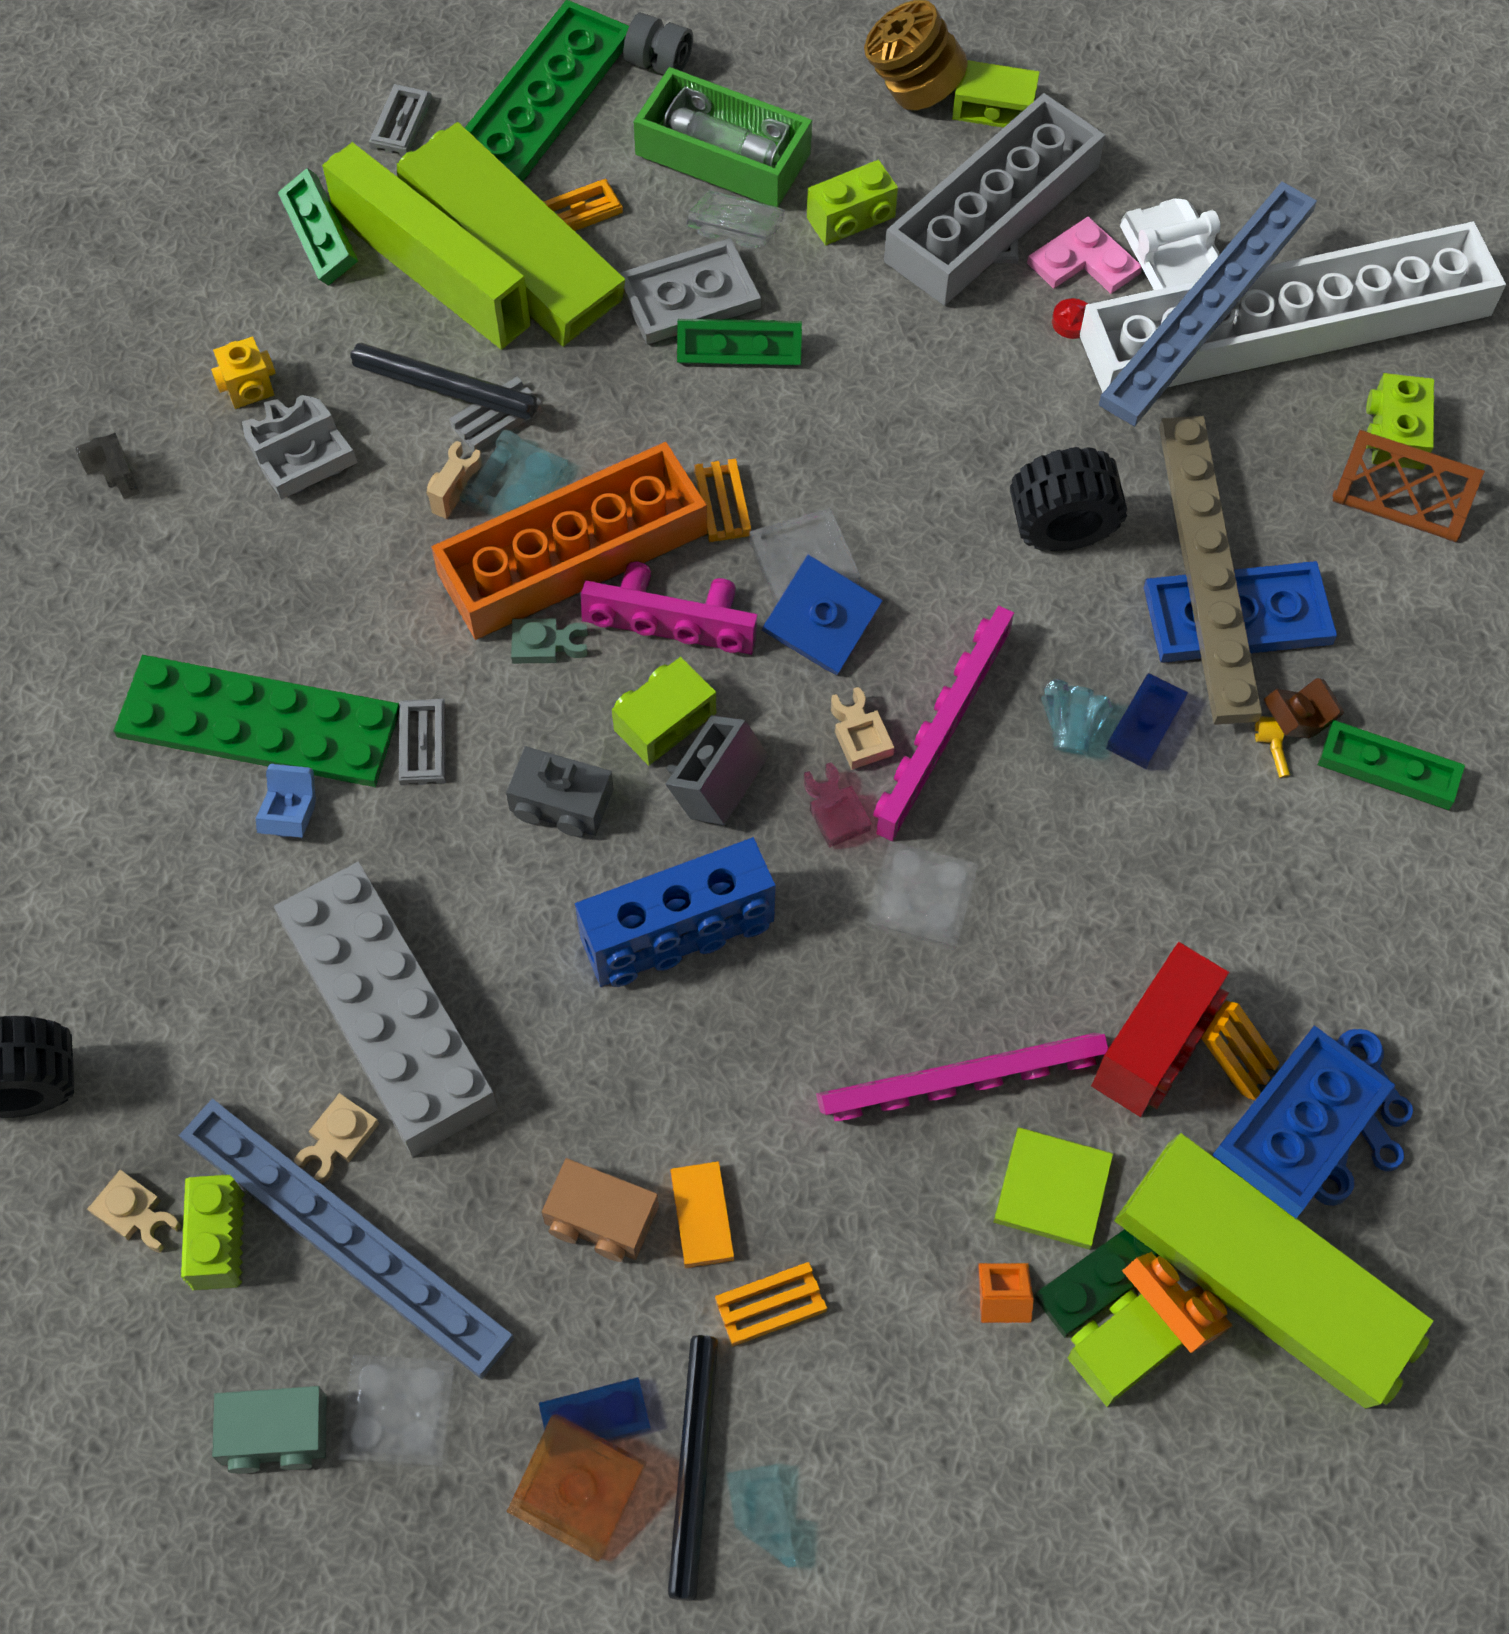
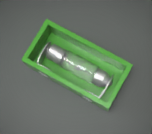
[633,67,812,208]

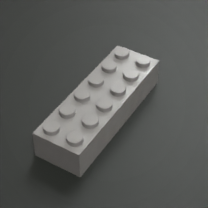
[884,93,1105,306]
[274,861,498,1158]

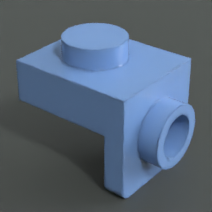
[256,764,316,838]

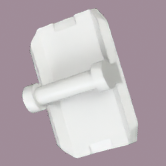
[1120,199,1220,290]

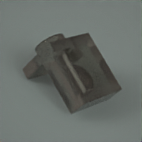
[75,433,140,499]

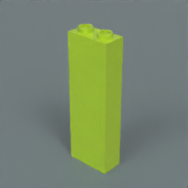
[397,122,625,347]
[322,142,530,350]
[1114,1133,1434,1409]

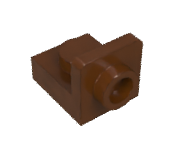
[1263,678,1344,739]

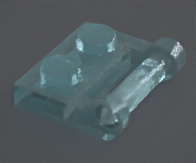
[460,430,568,517]

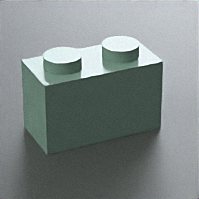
[212,1386,327,1474]

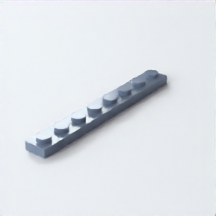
[1099,182,1317,427]
[179,1098,514,1380]

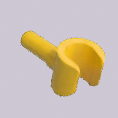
[1255,716,1290,778]

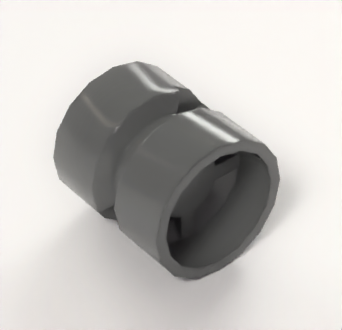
[623,12,693,75]

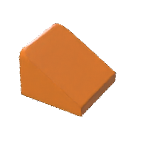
[978,1263,1034,1323]

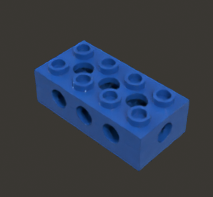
[575,837,776,987]

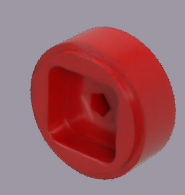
[1052,298,1088,339]

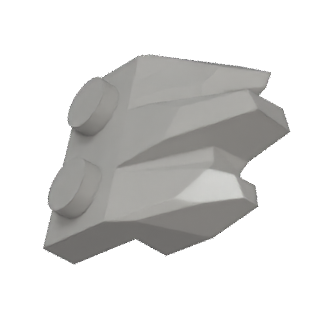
[242,395,358,500]

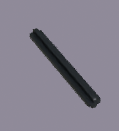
[350,343,538,420]
[668,1335,718,1601]

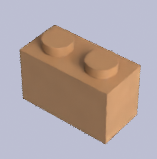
[542,1158,659,1262]

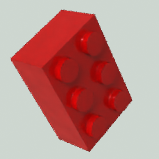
[1091,941,1229,1117]

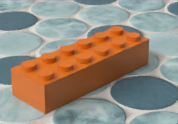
[431,442,707,640]

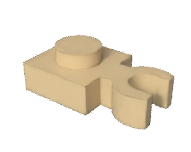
[831,687,894,770]
[294,1093,379,1184]
[87,1170,181,1253]

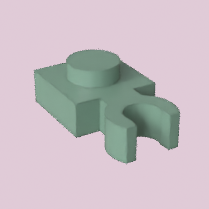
[511,618,588,664]

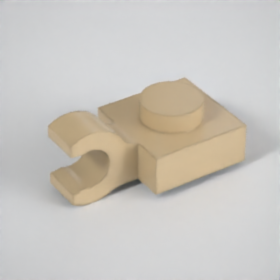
[427,441,482,519]

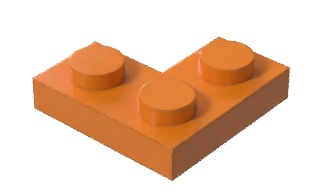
[1122,1252,1233,1353]

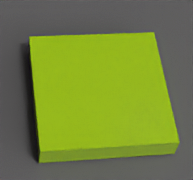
[993,1127,1113,1250]

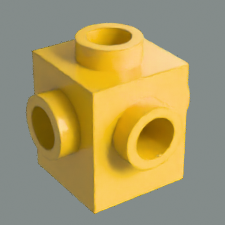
[211,336,276,409]

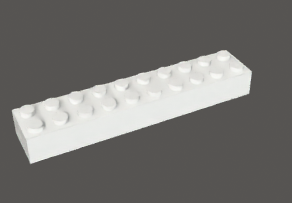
[1080,221,1506,393]

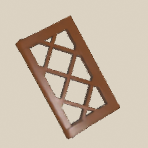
[1333,429,1485,542]

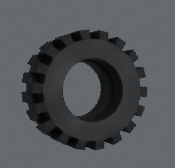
[1010,447,1128,551]
[0,1016,74,1118]

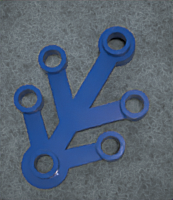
[1314,1029,1413,1206]

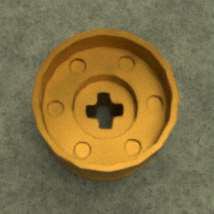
[864,0,968,110]

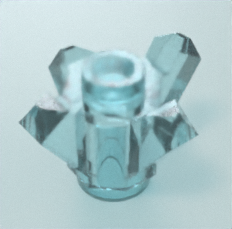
[1041,679,1113,755]

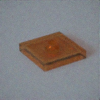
[507,1414,647,1562]

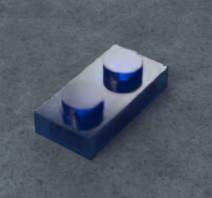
[1106,673,1188,769]
[539,1377,651,1457]

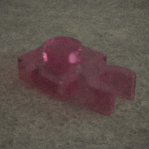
[804,762,871,848]

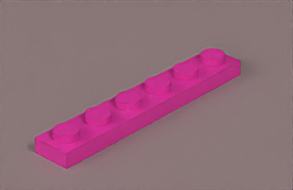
[873,605,1014,842]
[816,1033,1108,1121]

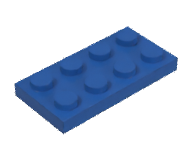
[1144,561,1337,663]
[1213,1025,1395,1219]

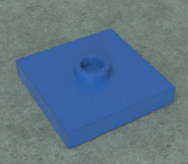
[761,555,883,676]

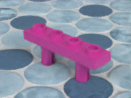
[581,562,758,655]

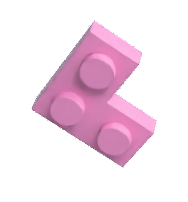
[1027,217,1142,294]

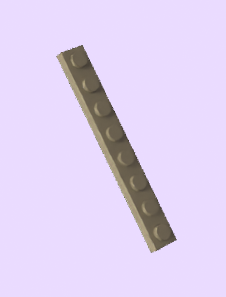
[1159,416,1262,725]

